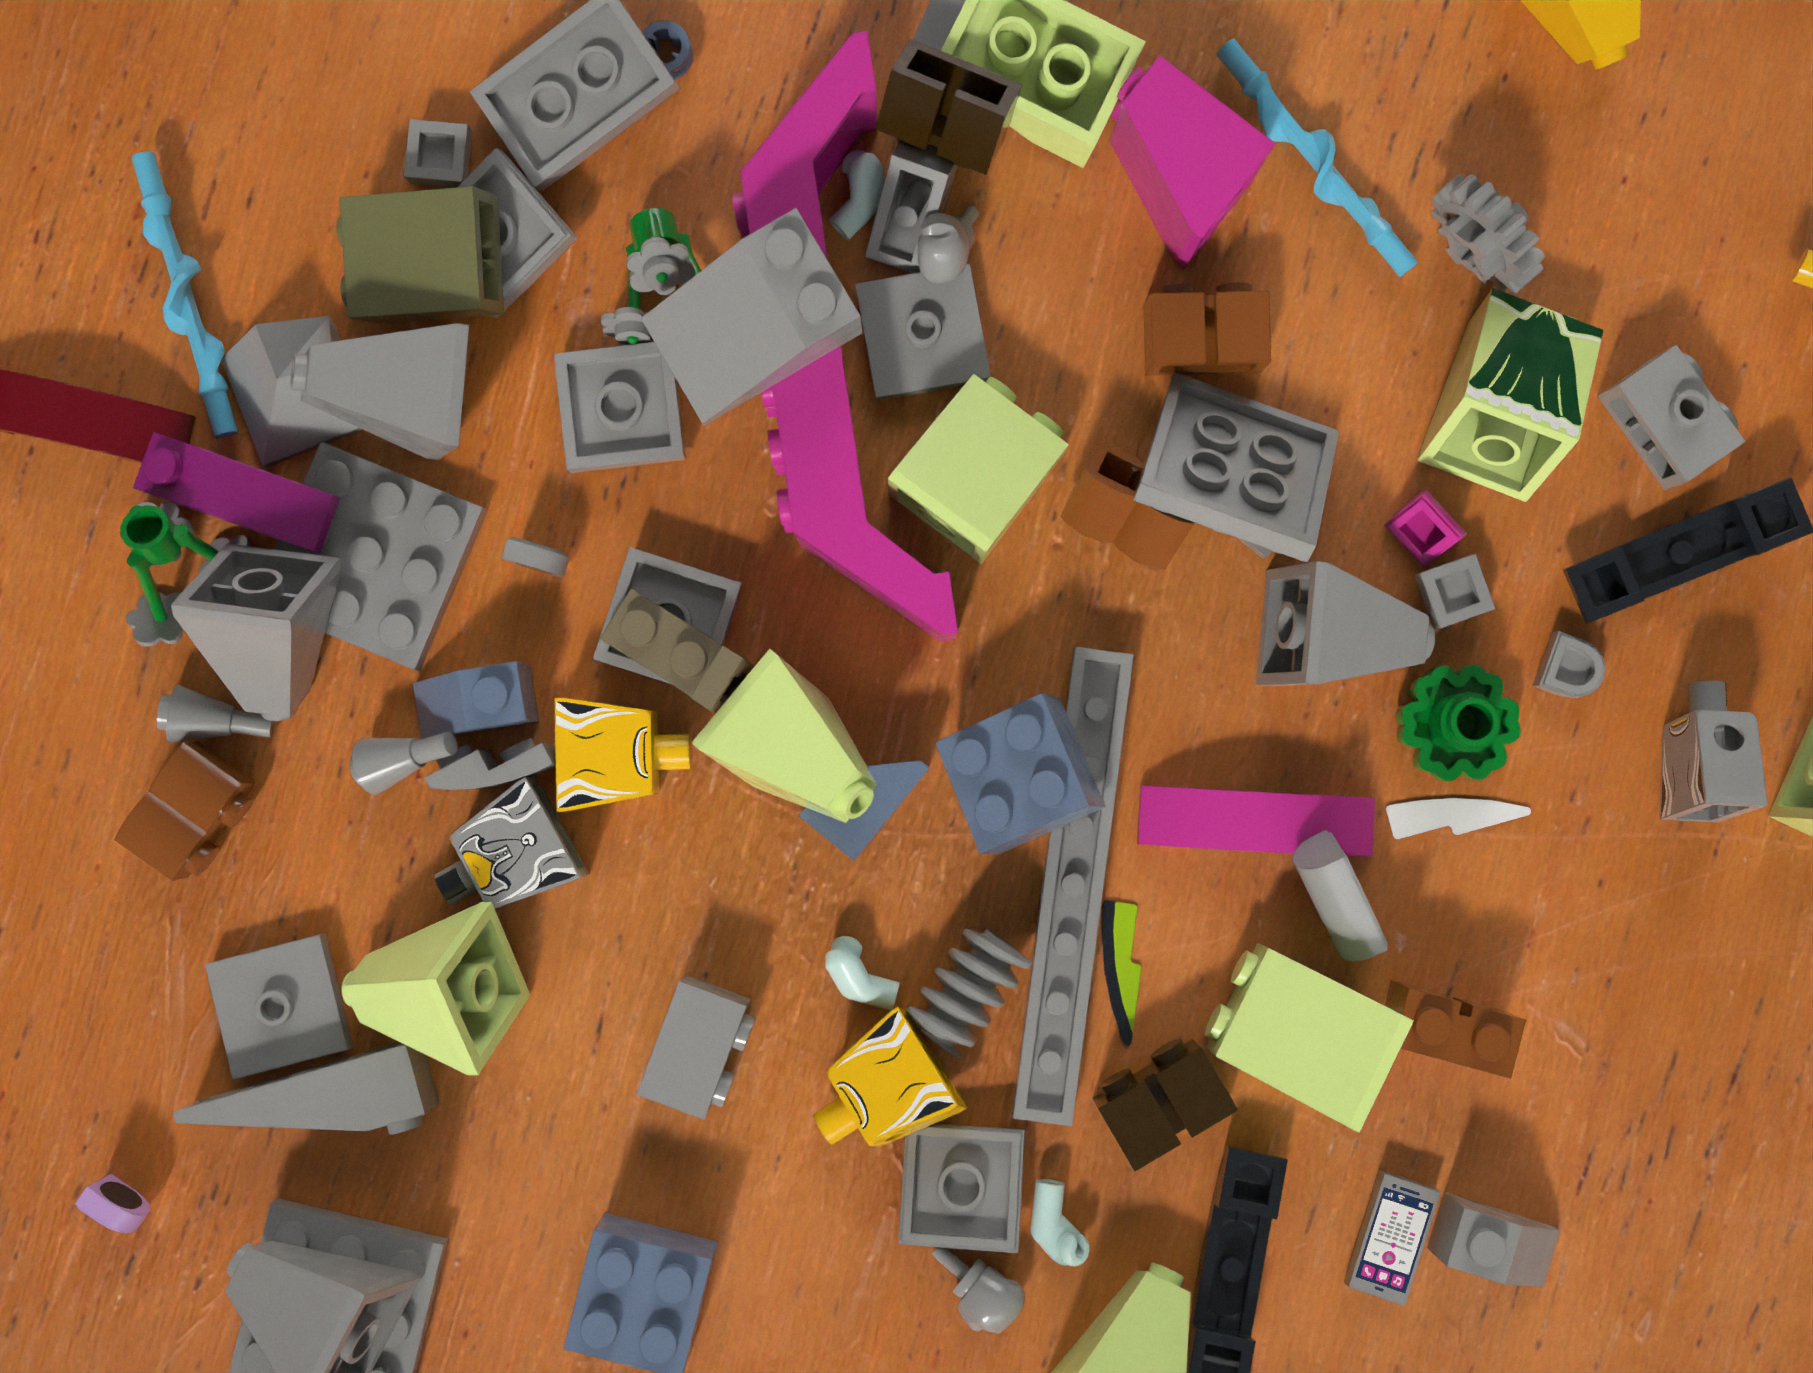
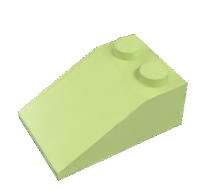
[941,0,1146,168]

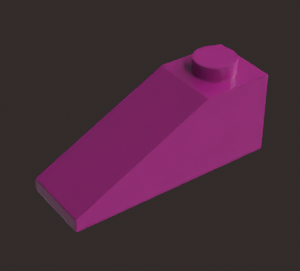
[133,432,340,554]

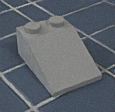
[641,208,863,426]

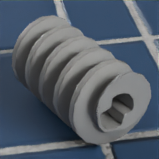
[906,927,1033,1060]

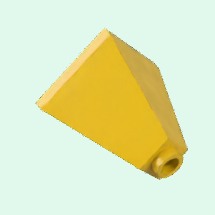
[1521,0,1641,70]

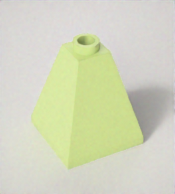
[692,649,877,823]
[342,902,530,1075]
[1051,1262,1191,1373]

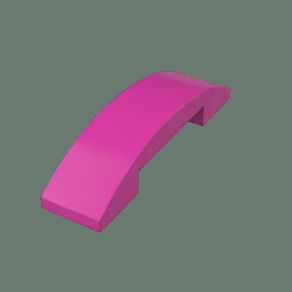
[1137,785,1375,856]

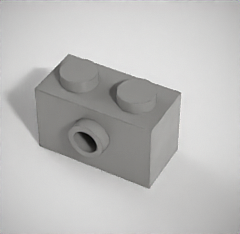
[1598,345,1746,490]

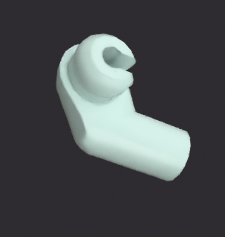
[828,150,884,240]

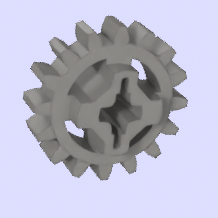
[1431,174,1545,294]

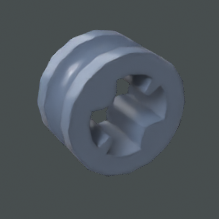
[643,20,693,80]

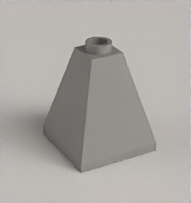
[290,323,469,460]
[171,543,342,721]
[1256,561,1435,686]
[225,1241,421,1373]

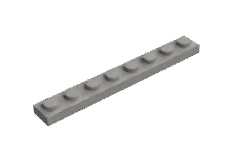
[1012,646,1134,1126]

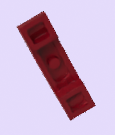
[0,369,196,464]

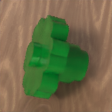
[1395,664,1521,782]

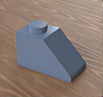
[413,661,539,739]
[798,760,929,861]

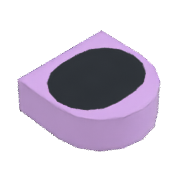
[75,1174,151,1233]

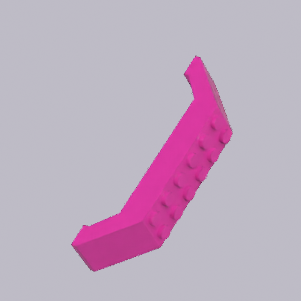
[732,31,958,642]

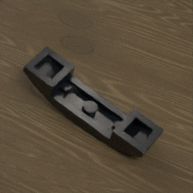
[1563,477,1813,624]
[1186,1146,1288,1373]

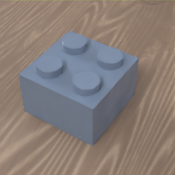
[935,693,1106,854]
[563,1213,718,1373]

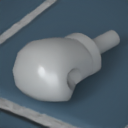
[917,206,979,284]
[932,1247,1025,1334]

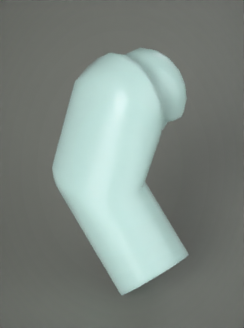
[825,936,900,1011]
[1030,1179,1090,1267]

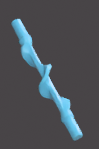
[1216,38,1419,278]
[131,152,238,439]

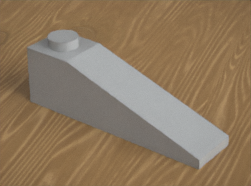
[173,1042,439,1135]

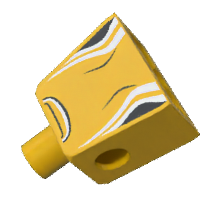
[554,698,693,812]
[813,1007,968,1147]

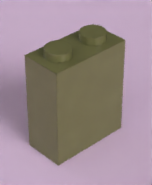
[336,186,505,323]

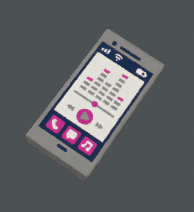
[1344,1169,1441,1306]

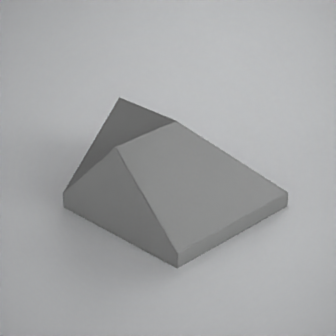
[221,316,362,468]

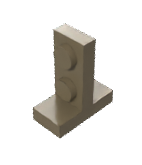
[599,588,755,713]

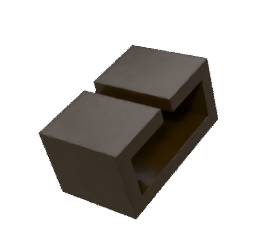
[876,38,1023,175]
[1092,1038,1238,1171]

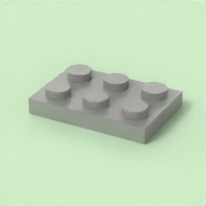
[470,0,681,192]

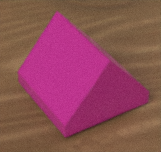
[1384,490,1467,567]

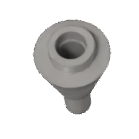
[157,684,274,743]
[349,732,458,795]

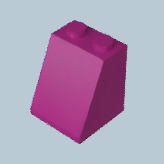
[1110,55,1276,270]

